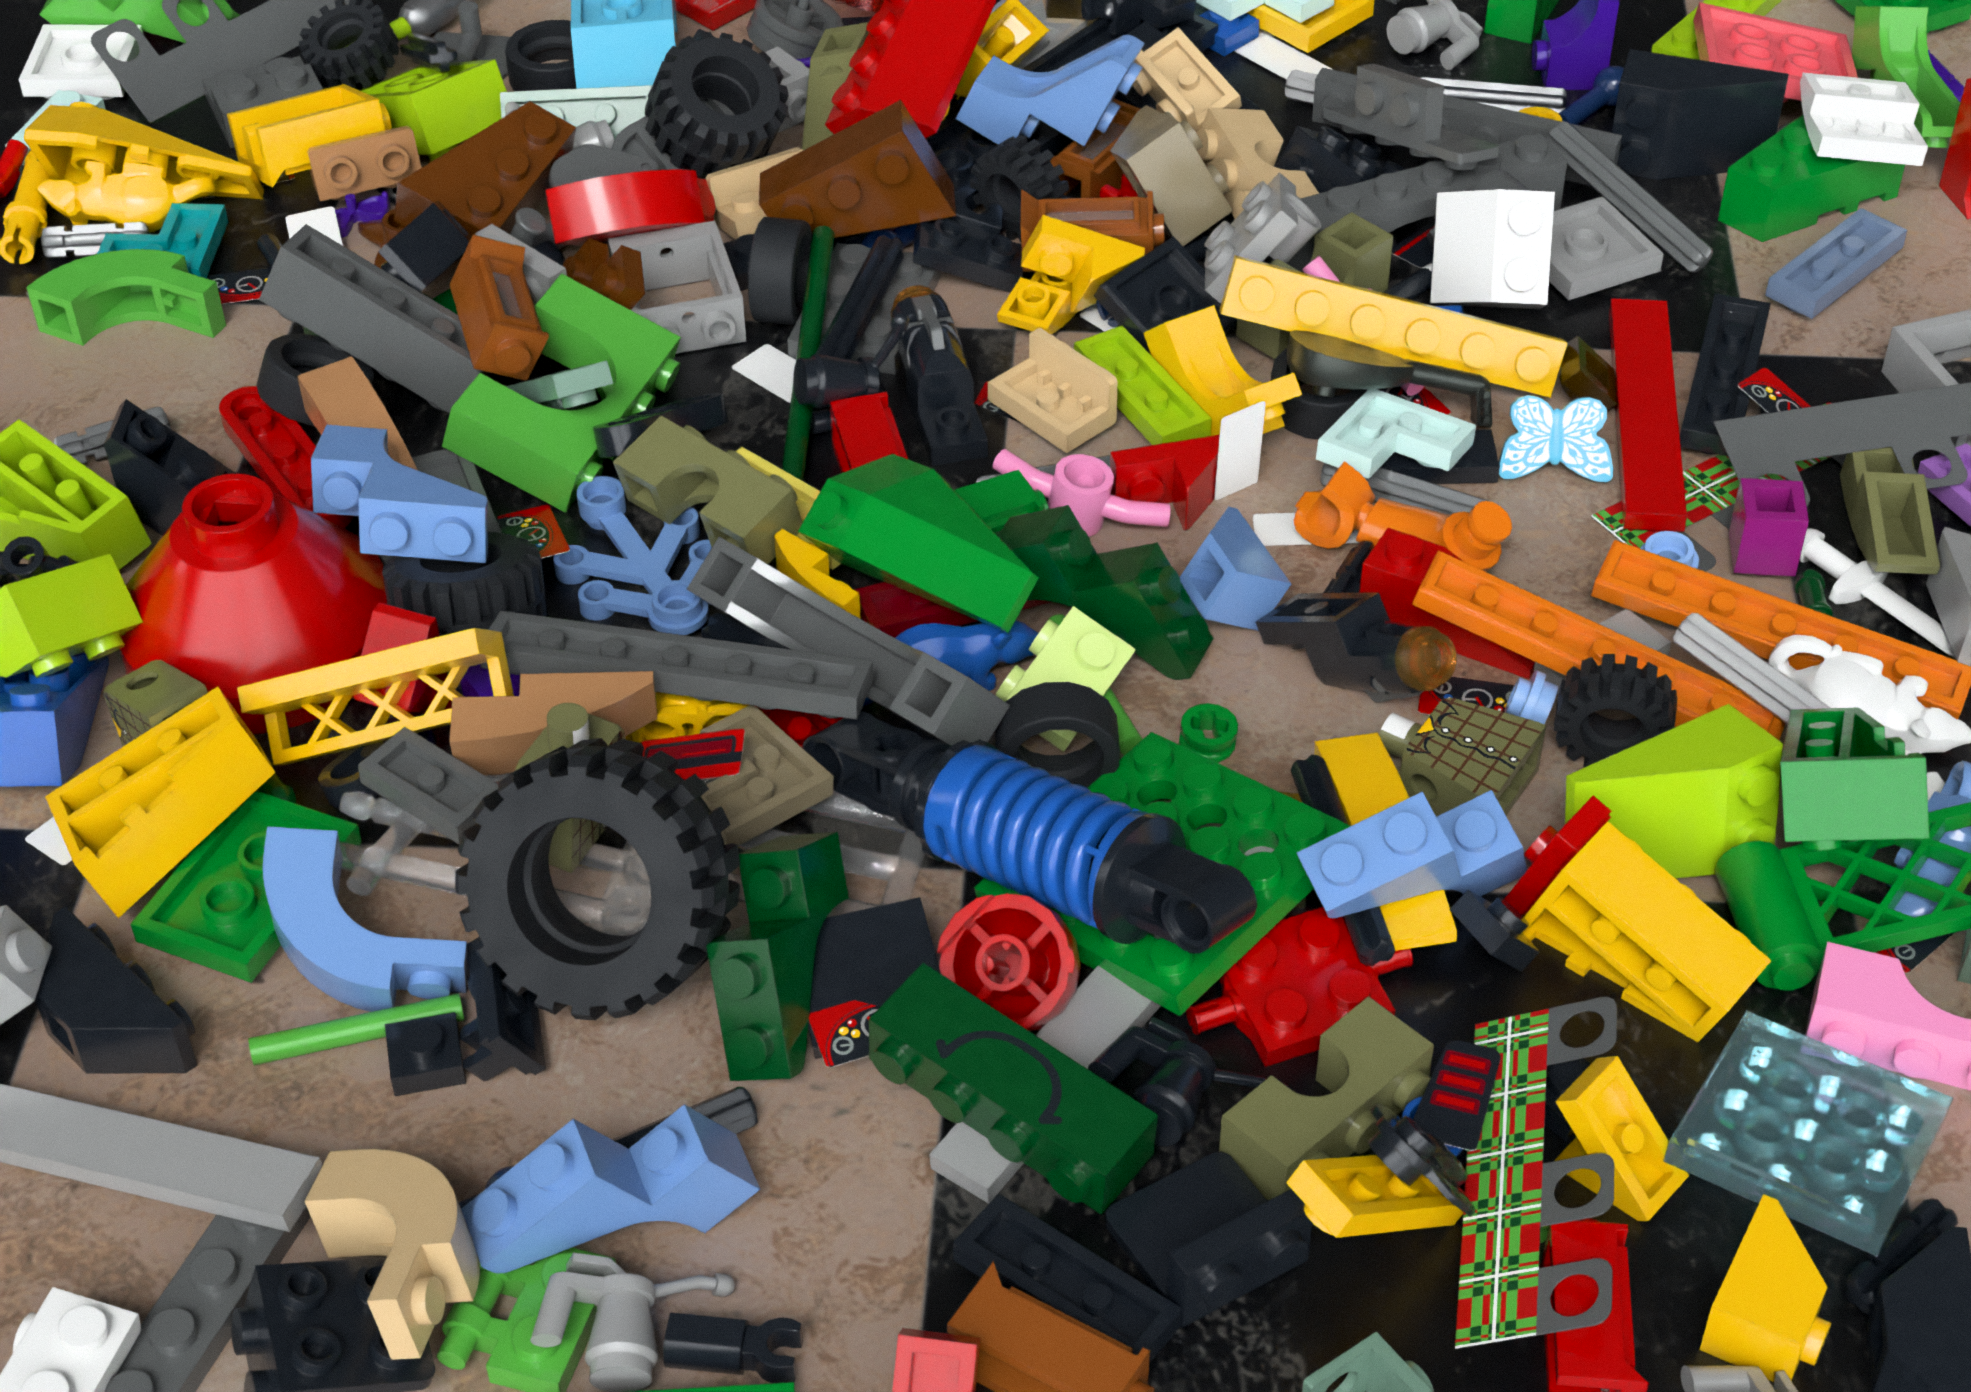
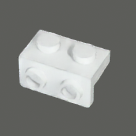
[0,1287,142,1392]

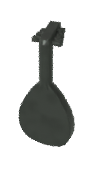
[1287,330,1492,428]

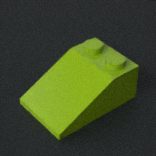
[359,59,507,161]
[0,553,143,678]
[1565,704,1783,878]

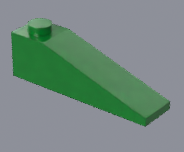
[798,454,1039,633]

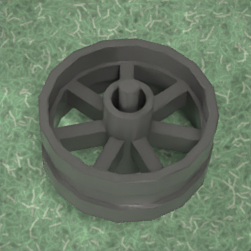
[746,0,843,59]

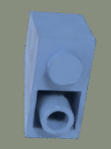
[1179,506,1291,631]

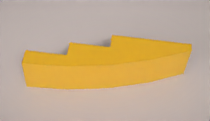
[1314,732,1457,951]

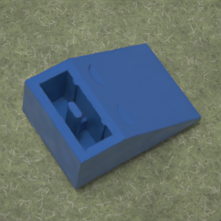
[0,652,109,787]

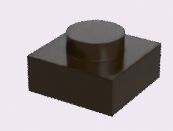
[1559,336,1617,410]

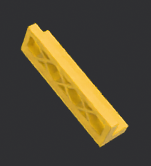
[237,628,514,765]

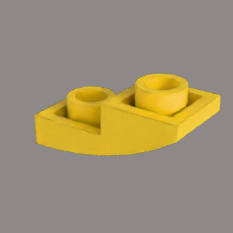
[997,272,1076,334]
[774,529,861,619]

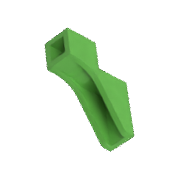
[39,0,240,43]
[1852,6,1960,148]

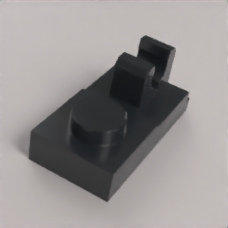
[460,937,546,1081]

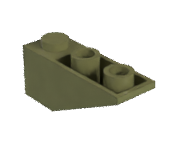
[802,22,869,150]

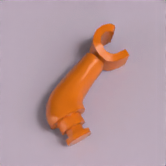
[1293,461,1512,572]

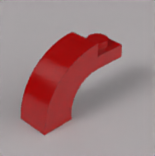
[545,169,716,246]

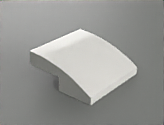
[1800,72,1928,166]

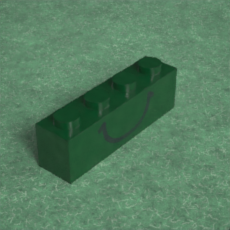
[869,963,1158,1215]

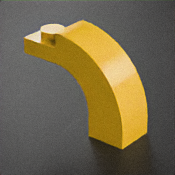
[1143,305,1302,436]

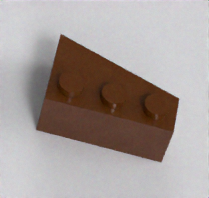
[759,100,956,238]
[394,101,576,258]

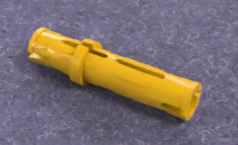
[0,150,51,264]

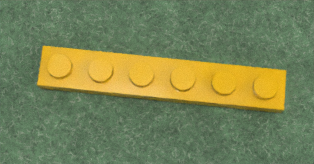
[1219,255,1567,398]

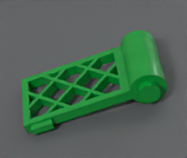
[1715,802,1971,991]

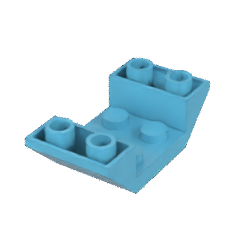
[571,0,678,89]

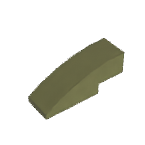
[1840,447,1940,575]

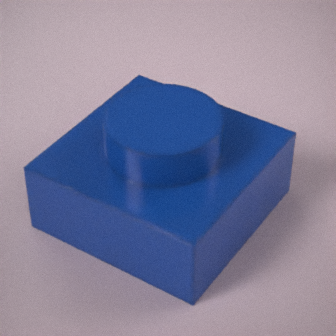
[1199,10,1259,57]

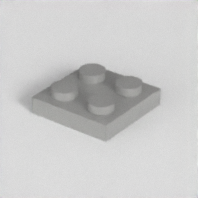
[1549,196,1664,300]

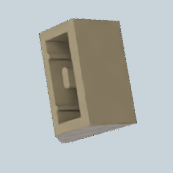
[1110,105,1233,246]

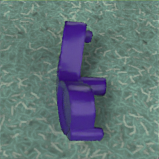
[335,191,390,238]

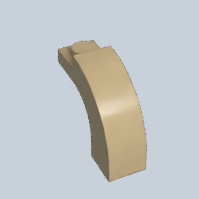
[305,1149,480,1360]

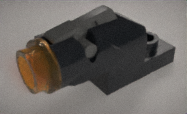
[891,285,988,466]
[1255,592,1457,703]

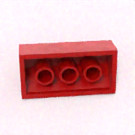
[825,0,996,138]

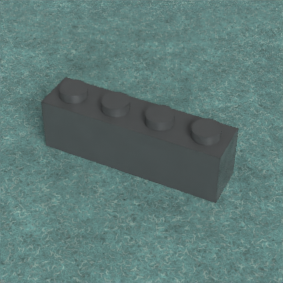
[259,224,490,414]

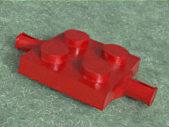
[1186,907,1413,1067]

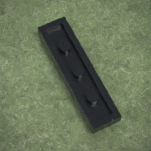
[1680,293,1771,456]

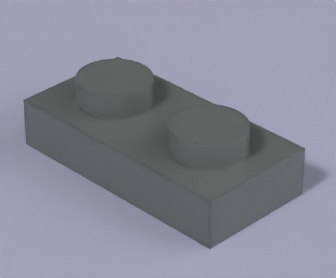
[358,727,498,844]

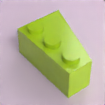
[0,419,152,570]

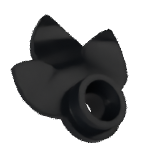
[1367,1103,1475,1217]

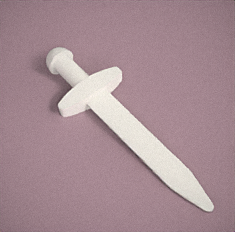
[1800,528,1956,660]

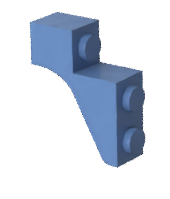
[956,35,1145,146]
[311,425,488,563]
[1297,790,1527,918]
[461,1104,761,1273]

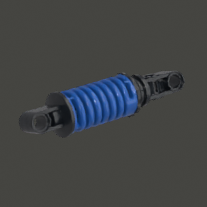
[802,711,1257,954]

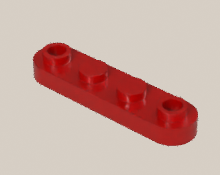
[219,386,354,528]

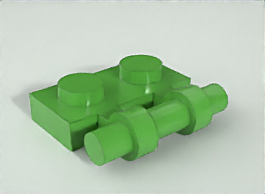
[437,1248,616,1392]

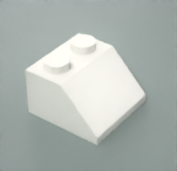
[1430,189,1555,309]

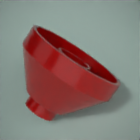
[119,474,387,734]

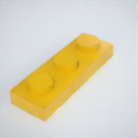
[1286,1155,1463,1238]

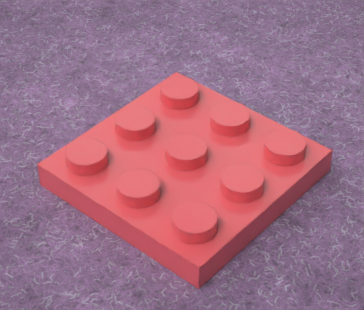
[1693,2,1858,103]

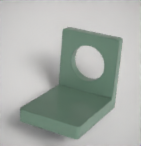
[1302,1332,1434,1392]

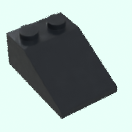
[1612,49,1789,180]

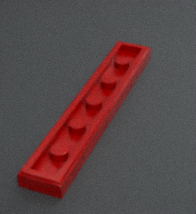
[1609,298,1687,532]

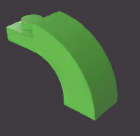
[26,249,226,346]

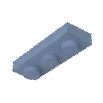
[1765,208,1907,319]

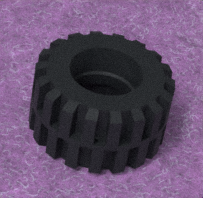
[645,32,789,177]
[382,531,548,636]

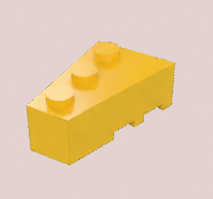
[45,686,275,919]
[1522,821,1772,1042]

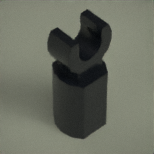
[663,1312,803,1383]

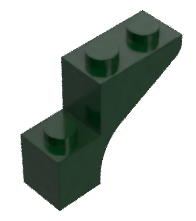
[998,505,1214,680]
[706,831,849,1081]

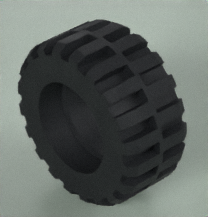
[455,738,740,1021]

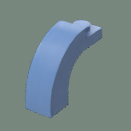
[263,826,469,1012]

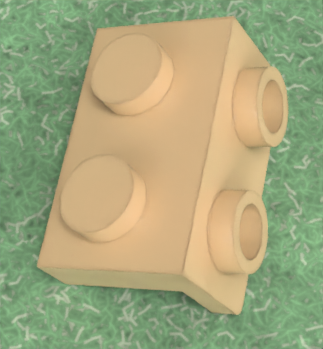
[1133,27,1242,133]
[988,328,1118,453]

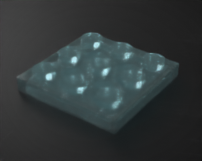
[1664,1011,1953,1257]

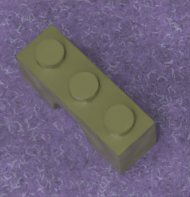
[1236,212,1393,359]
[613,416,802,564]
[1219,996,1434,1201]

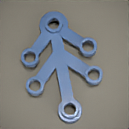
[553,476,712,635]

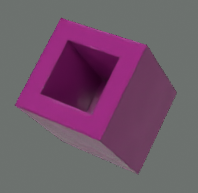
[1729,478,1809,576]

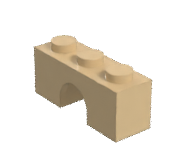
[1197,108,1319,219]

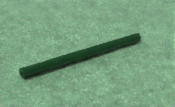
[782,226,835,482]

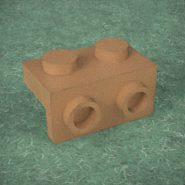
[307,126,422,201]

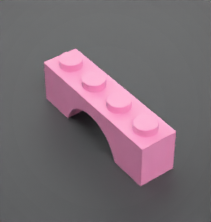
[1803,942,1971,1091]

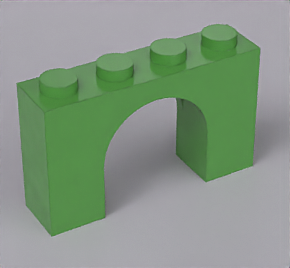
[442,273,681,513]

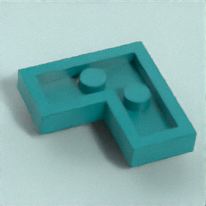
[97,203,228,278]

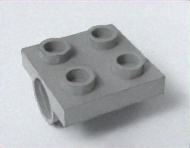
[1204,172,1322,303]

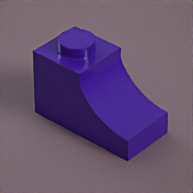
[1532,0,1619,90]

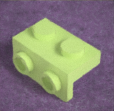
[995,606,1136,752]

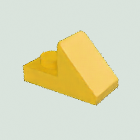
[1021,215,1145,313]
[1555,1056,1689,1221]

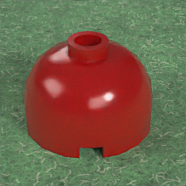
[937,893,1081,1031]

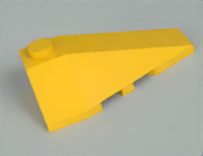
[24,102,264,199]

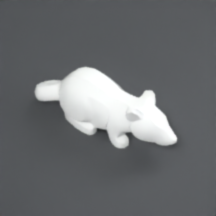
[1768,635,1971,755]

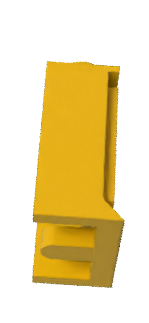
[227,84,392,188]

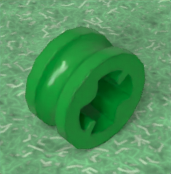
[1178,703,1238,763]

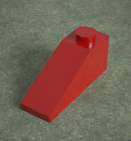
[1359,527,1535,679]

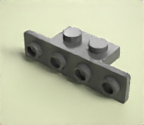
[1323,63,1499,170]

